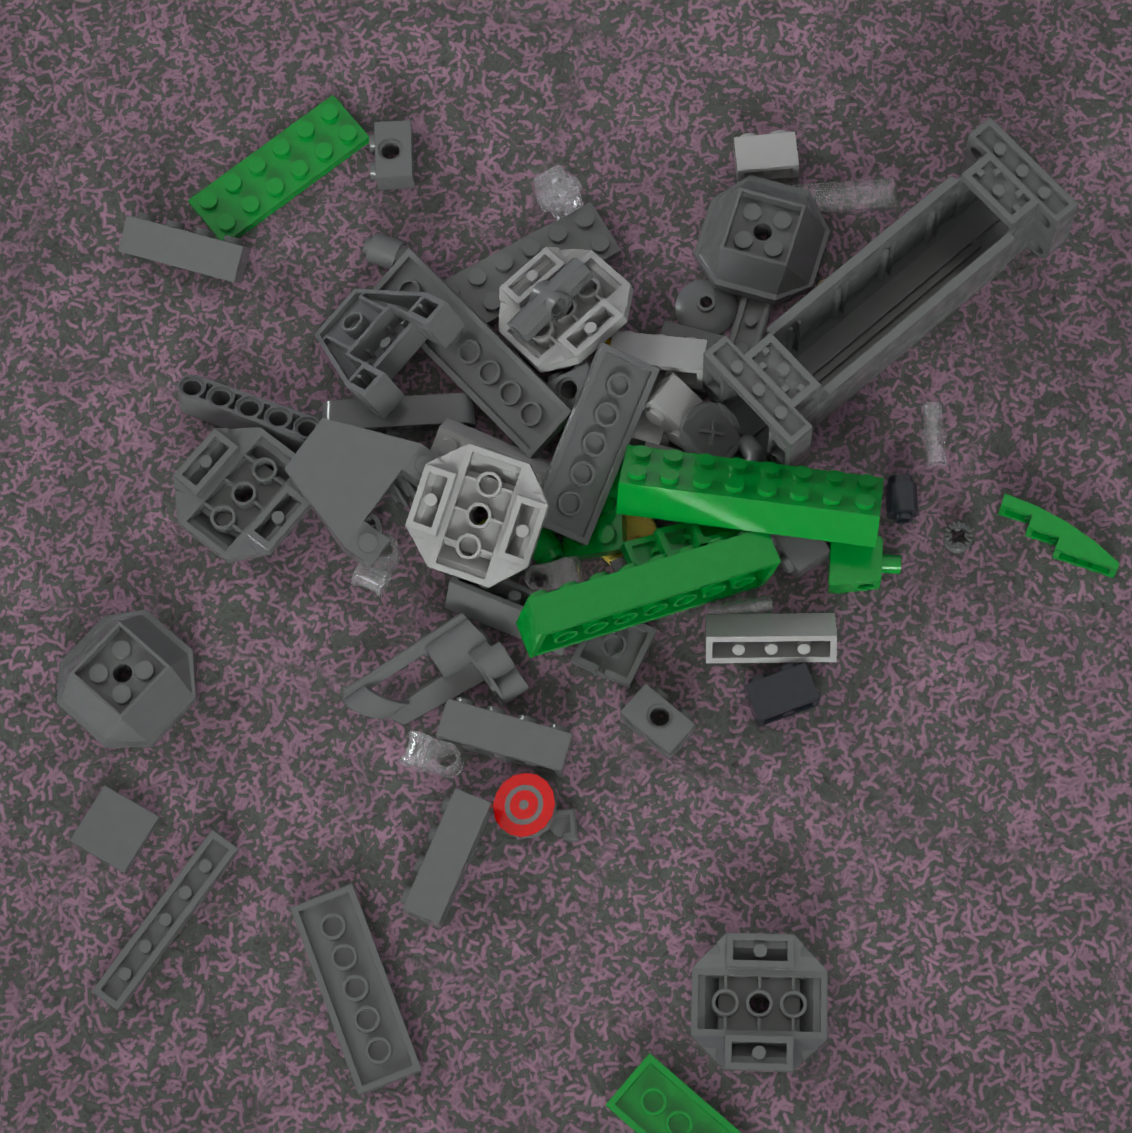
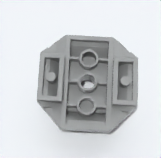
[499,247,634,373]
[405,443,550,588]

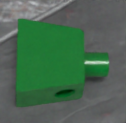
[827,536,901,594]

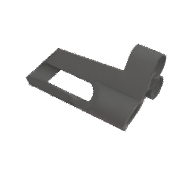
[343,612,529,725]

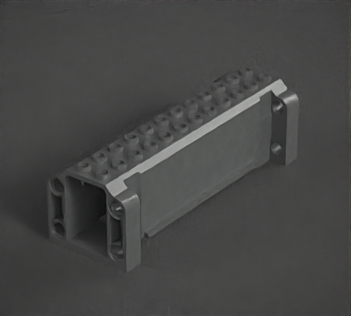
[703,117,1079,466]

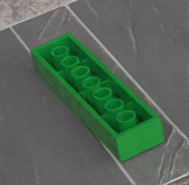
[616,445,884,547]
[516,530,781,658]

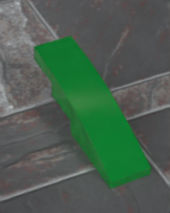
[998,493,1120,578]
[620,522,742,565]

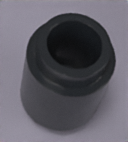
[885,474,919,524]

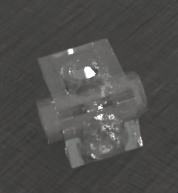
[533,164,583,220]

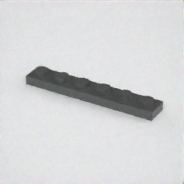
[91,830,240,1012]

